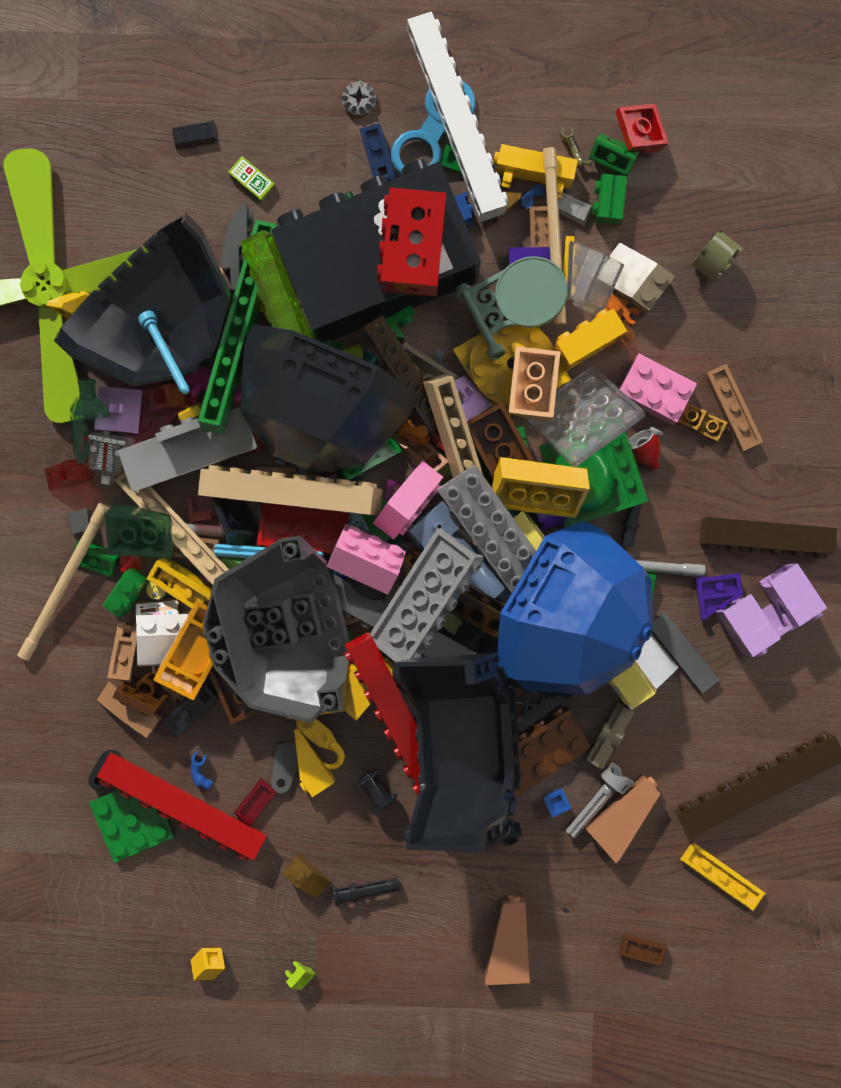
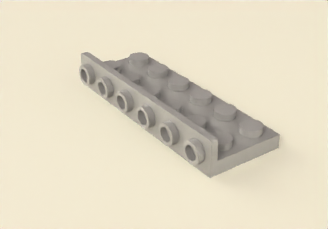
[370,528,484,662]

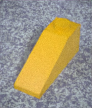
[294,727,335,797]

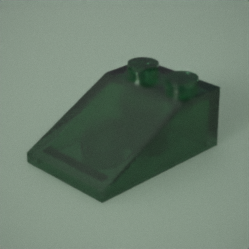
[104,505,174,558]

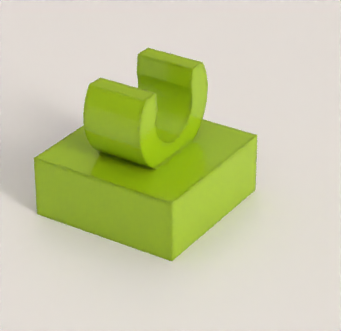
[285,961,315,990]

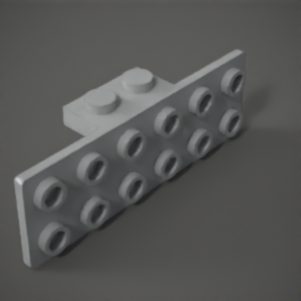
[118,407,257,492]
[438,465,536,593]

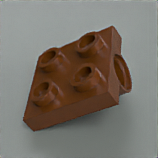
[113,673,168,717]

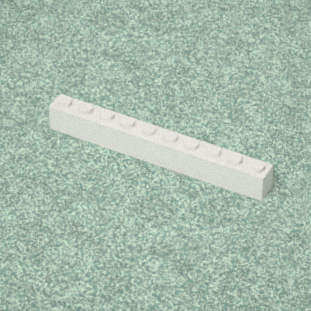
[407,12,508,222]

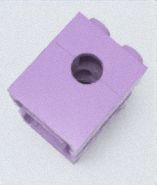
[715,563,827,658]

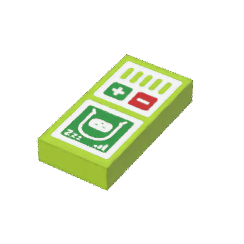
[228,156,275,202]

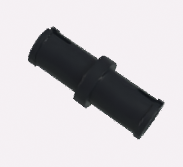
[620,504,642,547]

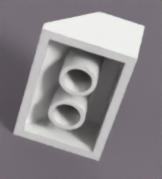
[136,614,188,666]

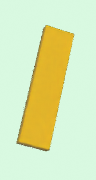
[680,842,766,911]

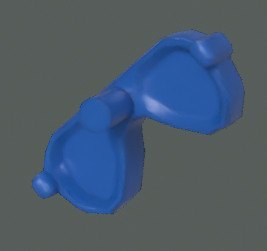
[518,184,544,208]

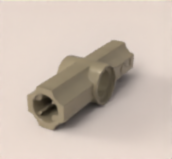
[586,702,635,769]

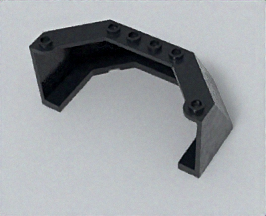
[392,652,521,852]

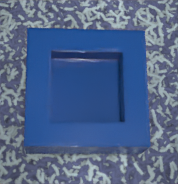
[542,787,572,818]

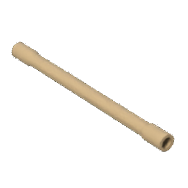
[543,147,566,325]
[17,503,111,661]

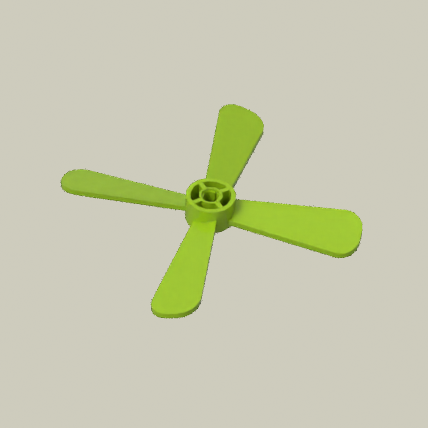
[0,149,148,423]

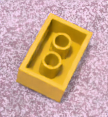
[554,308,627,371]

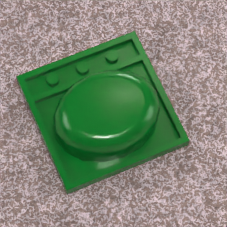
[539,418,649,528]

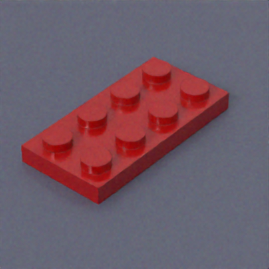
[257,503,350,555]

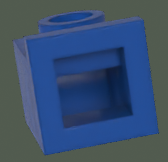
[454,192,475,228]

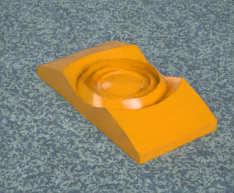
[153,601,213,701]

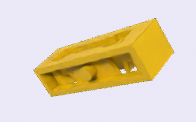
[147,556,213,608]

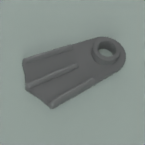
[271,742,298,793]

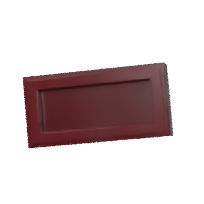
[234,778,277,826]

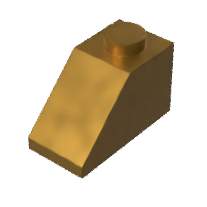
[282,852,331,898]

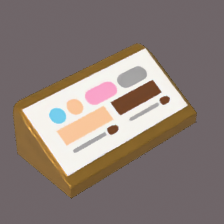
[135,598,181,624]

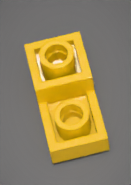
[178,403,202,421]

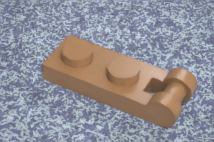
[107,621,137,683]

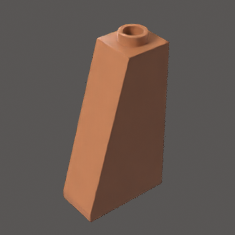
[585,774,660,863]
[484,895,530,985]

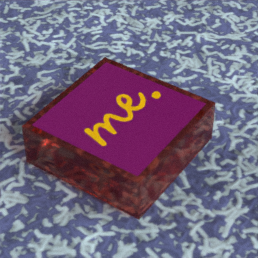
[383,479,403,501]

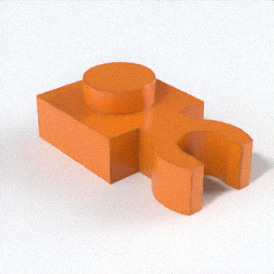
[599,292,640,326]

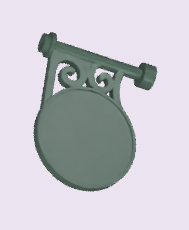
[455,256,568,361]

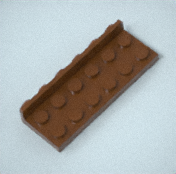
[513,706,591,798]

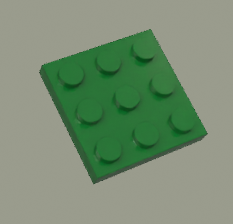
[89,789,176,863]

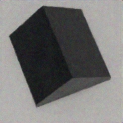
[210,497,259,546]

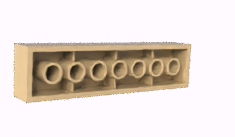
[198,465,383,516]

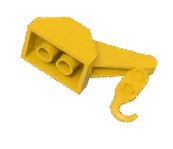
[286,658,394,770]

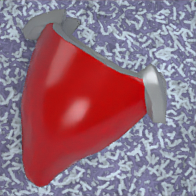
[629,427,663,470]

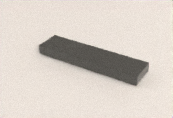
[652,612,719,694]

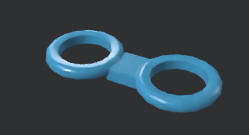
[391,81,476,176]

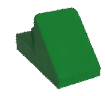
[386,305,415,342]

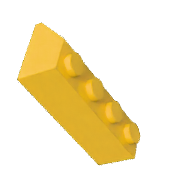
[492,457,590,518]

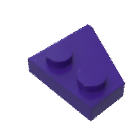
[695,573,743,620]

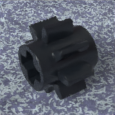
[502,818,522,846]

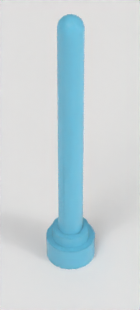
[138,311,189,394]

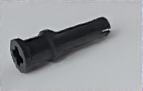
[332,877,400,907]

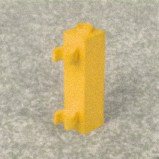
[493,144,578,199]

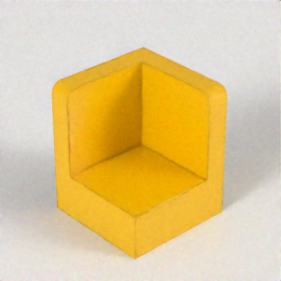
[191,948,225,981]

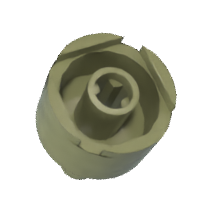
[691,229,743,282]

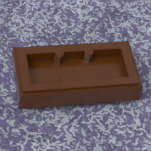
[618,933,667,967]

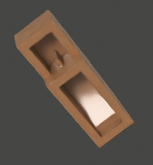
[97,681,162,738]

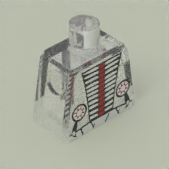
[87,432,135,485]

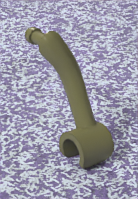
[560,128,593,167]

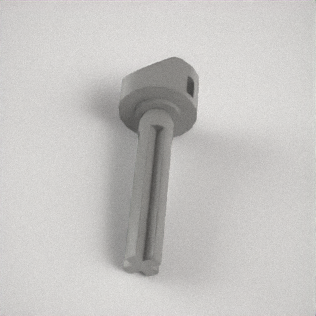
[566,762,634,838]

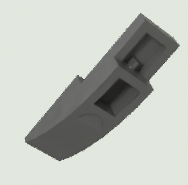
[222,203,253,294]

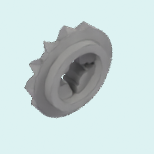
[342,80,376,116]

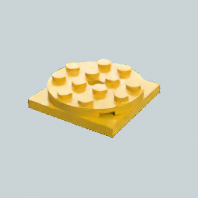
[453,319,571,417]

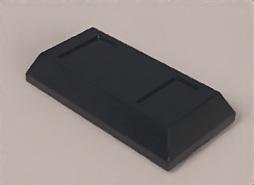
[172,120,218,149]

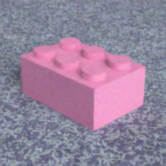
[615,354,697,425]
[373,461,443,540]
[326,524,406,595]

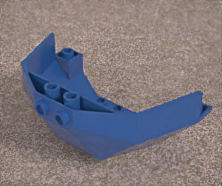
[497,521,653,695]

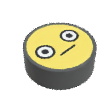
[145,581,168,600]

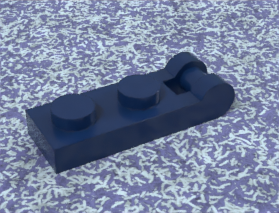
[360,123,396,182]

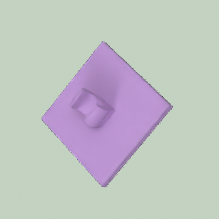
[455,375,493,421]
[94,386,143,434]

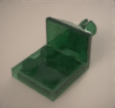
[69,379,110,464]

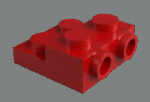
[615,104,668,154]

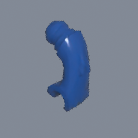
[190,751,213,790]

